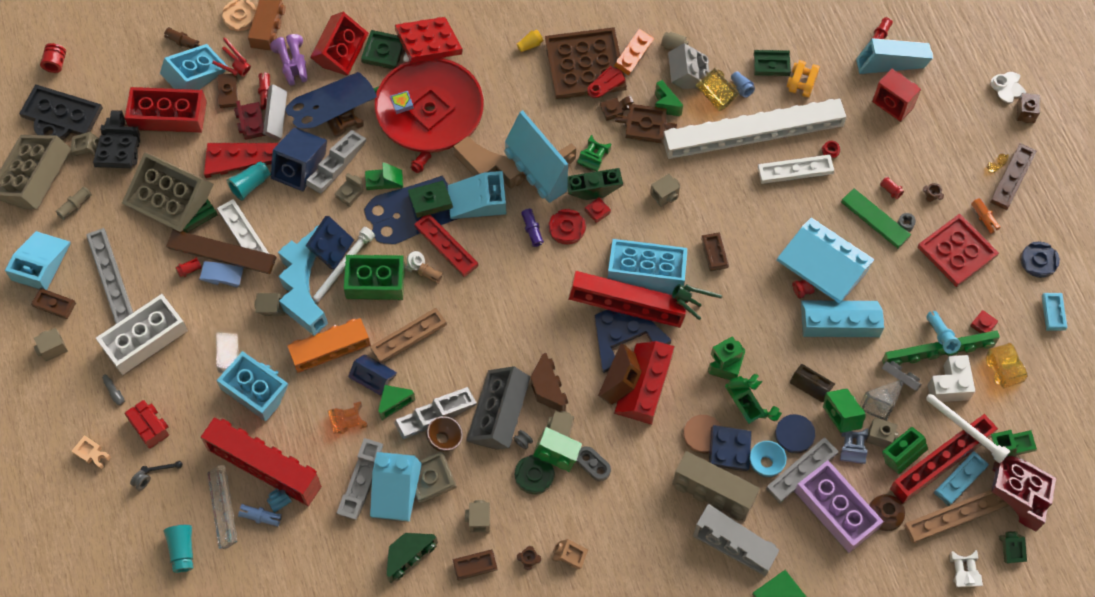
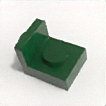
[999,531,1027,563]

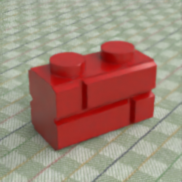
[124,400,169,449]

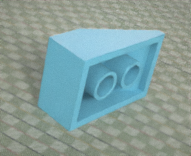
[160,44,228,90]
[370,452,422,522]

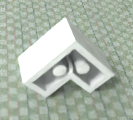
[928,355,975,402]

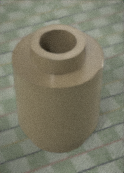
[661,32,689,50]

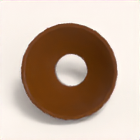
[426,416,463,452]
[869,494,905,531]

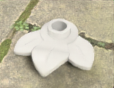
[991,72,1026,103]

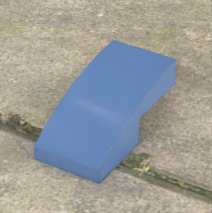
[199,262,243,288]

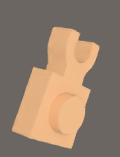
[72,435,111,469]

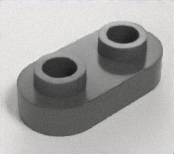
[576,446,611,481]

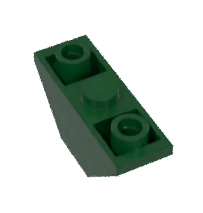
[567,168,623,200]
[386,533,438,583]

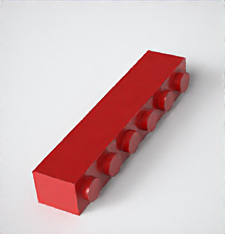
[568,271,687,328]
[890,413,998,504]

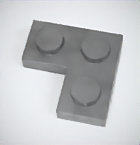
[882,361,922,391]

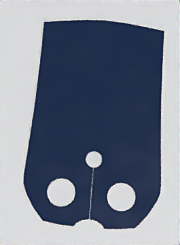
[285,72,377,129]
[364,175,460,244]

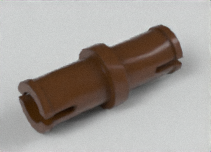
[164,27,200,49]

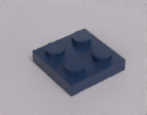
[306,216,354,269]
[709,425,751,471]

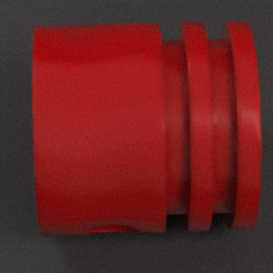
[40,43,67,73]

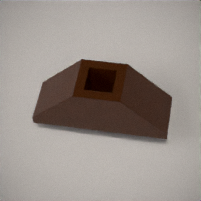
[598,343,641,405]
[530,353,568,412]

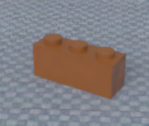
[248,0,286,51]

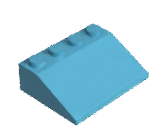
[504,110,568,203]
[776,218,874,303]
[607,239,687,295]

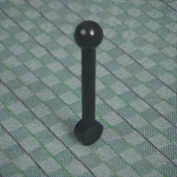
[140,461,183,475]

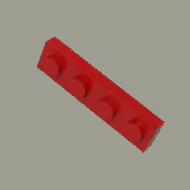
[414,215,478,277]

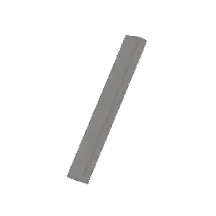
[86,228,134,324]

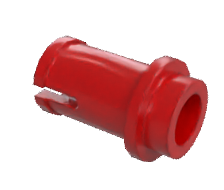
[410,152,432,173]
[880,176,904,199]
[175,257,202,278]

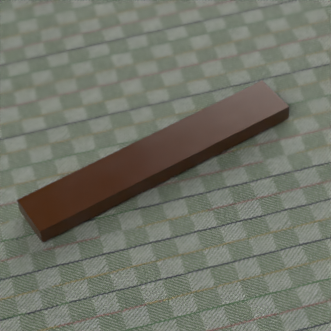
[166,229,277,275]

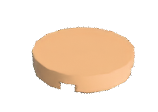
[222,0,256,31]

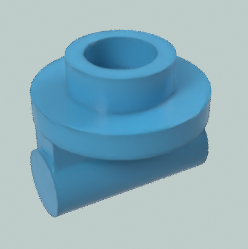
[267,489,292,513]

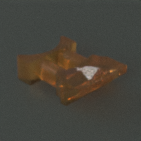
[328,401,368,434]

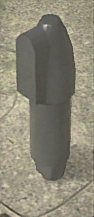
[102,374,125,406]

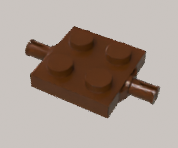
[615,104,677,143]

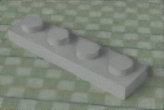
[766,437,839,503]

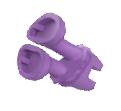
[270,34,307,86]

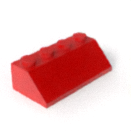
[614,341,675,425]

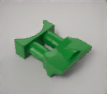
[577,135,611,171]

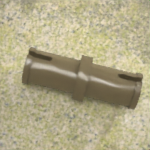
[55,186,92,220]

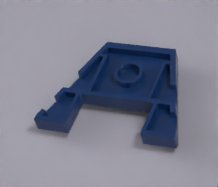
[594,310,671,373]

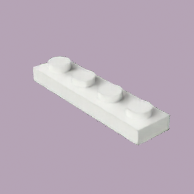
[757,155,834,184]
[217,199,268,253]

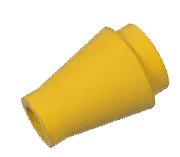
[516,29,544,53]

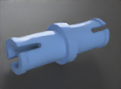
[238,504,282,527]

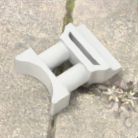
[949,550,983,587]

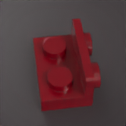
[234,100,266,140]

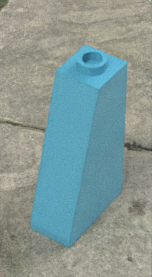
[856,38,933,74]

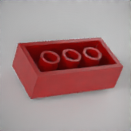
[125,87,207,133]

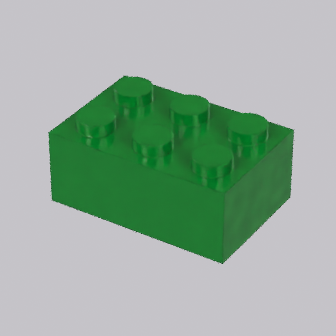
[344,255,405,300]

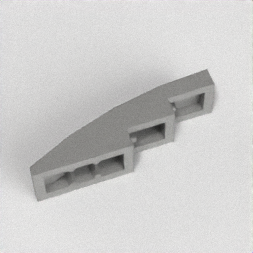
[306,130,366,194]
[394,387,477,439]

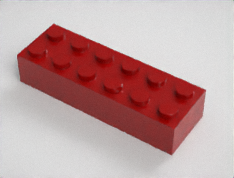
[201,417,322,507]

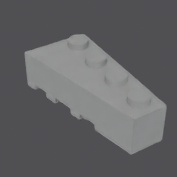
[693,504,779,576]

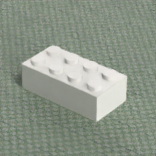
[96,294,188,375]

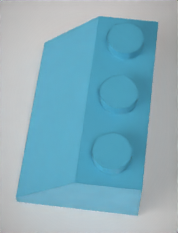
[216,351,288,422]

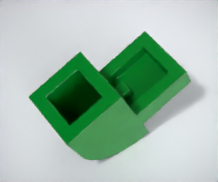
[991,430,1037,457]

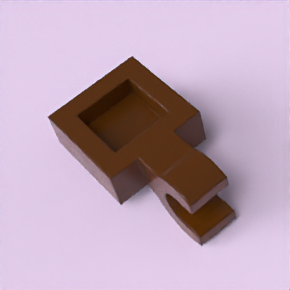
[600,96,633,121]

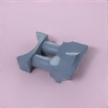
[840,428,868,464]

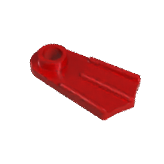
[587,66,626,98]

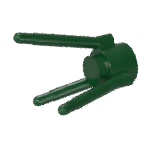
[672,284,722,320]

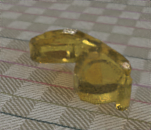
[987,154,1009,173]

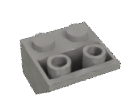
[668,43,711,89]

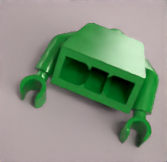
[725,374,782,424]

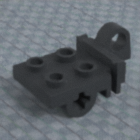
[93,110,141,169]

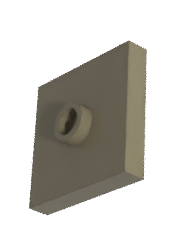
[416,451,457,504]

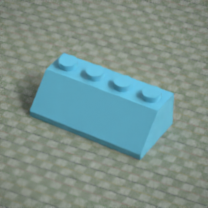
[801,300,884,337]

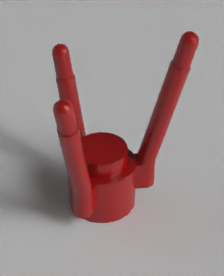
[212,37,251,77]

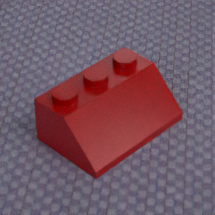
[310,11,369,76]

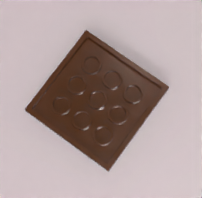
[545,27,627,99]

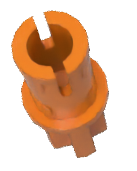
[971,198,1001,234]

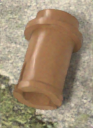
[417,263,443,284]

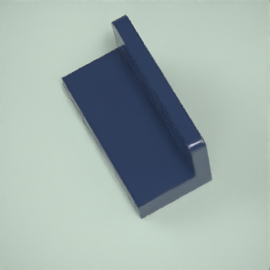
[348,355,397,396]

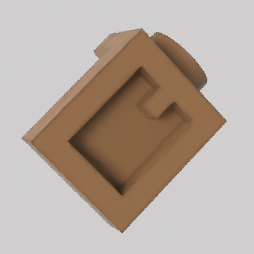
[552,539,588,569]

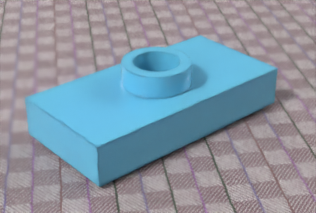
[1041,293,1067,331]

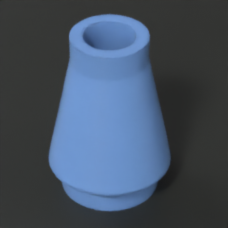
[731,71,755,97]

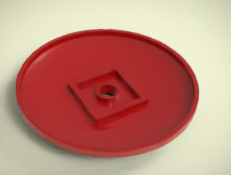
[375,58,484,153]

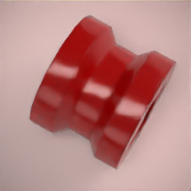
[792,278,815,299]

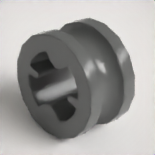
[898,213,916,232]
[513,430,533,449]
[130,470,151,491]

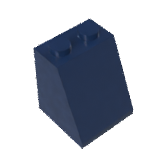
[271,127,327,192]

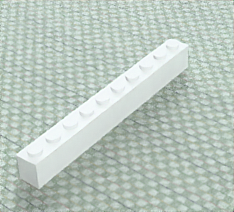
[663,99,846,159]

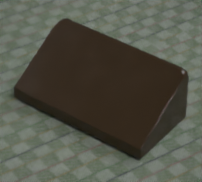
[790,364,835,402]

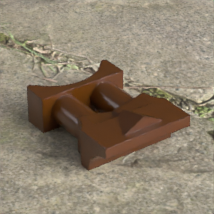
[327,108,364,136]

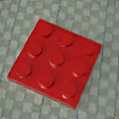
[395,17,463,63]
[917,213,999,287]

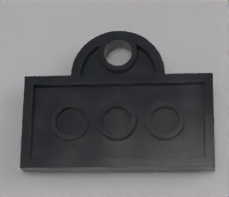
[19,84,103,140]

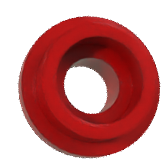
[822,140,841,158]

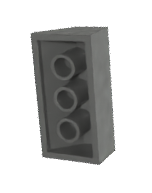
[466,366,530,450]

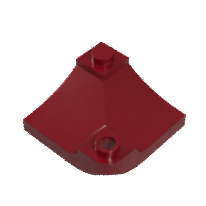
[991,456,1056,532]

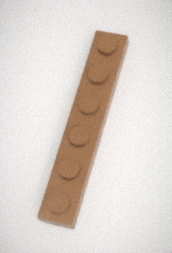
[904,490,1010,544]

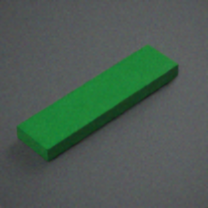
[841,188,911,249]

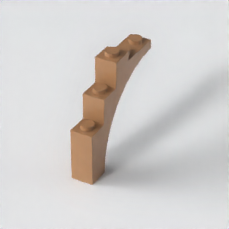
[454,136,576,192]

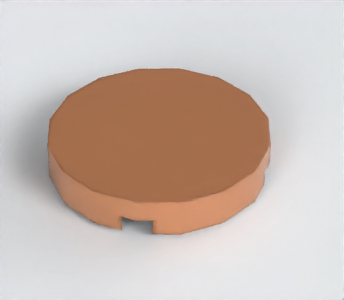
[684,415,721,454]

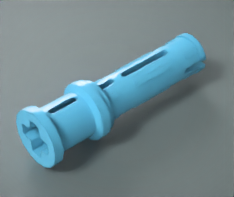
[926,311,961,354]

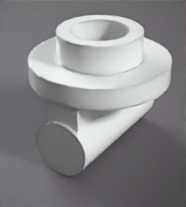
[405,251,425,272]

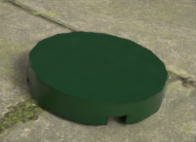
[514,454,555,495]

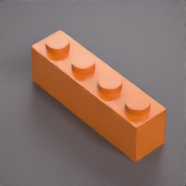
[287,318,371,373]

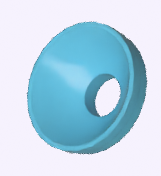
[750,441,787,477]

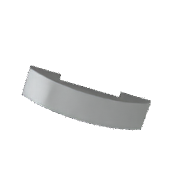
[336,438,383,520]

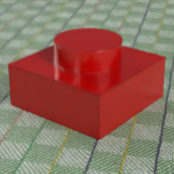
[585,197,611,224]
[970,310,998,334]

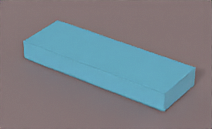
[934,451,989,506]

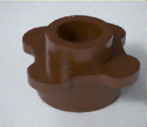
[923,183,944,202]
[517,546,541,570]

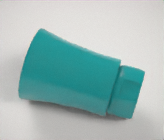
[226,161,271,201]
[163,525,193,573]

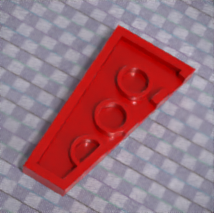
[204,143,278,178]

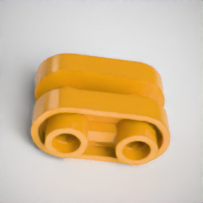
[786,60,820,98]

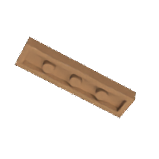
[370,308,447,364]

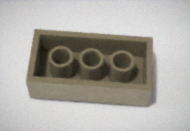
[672,451,760,521]

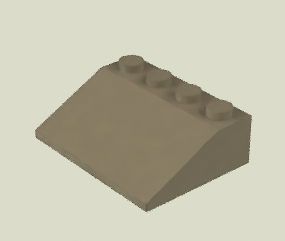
[0,135,71,209]
[122,152,214,232]

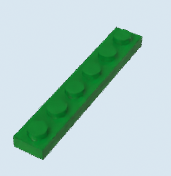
[882,330,1000,365]

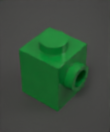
[711,336,743,370]

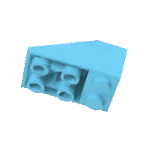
[448,171,506,219]
[5,231,71,290]

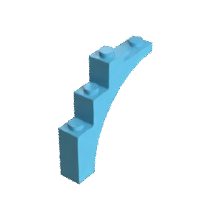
[278,225,328,336]

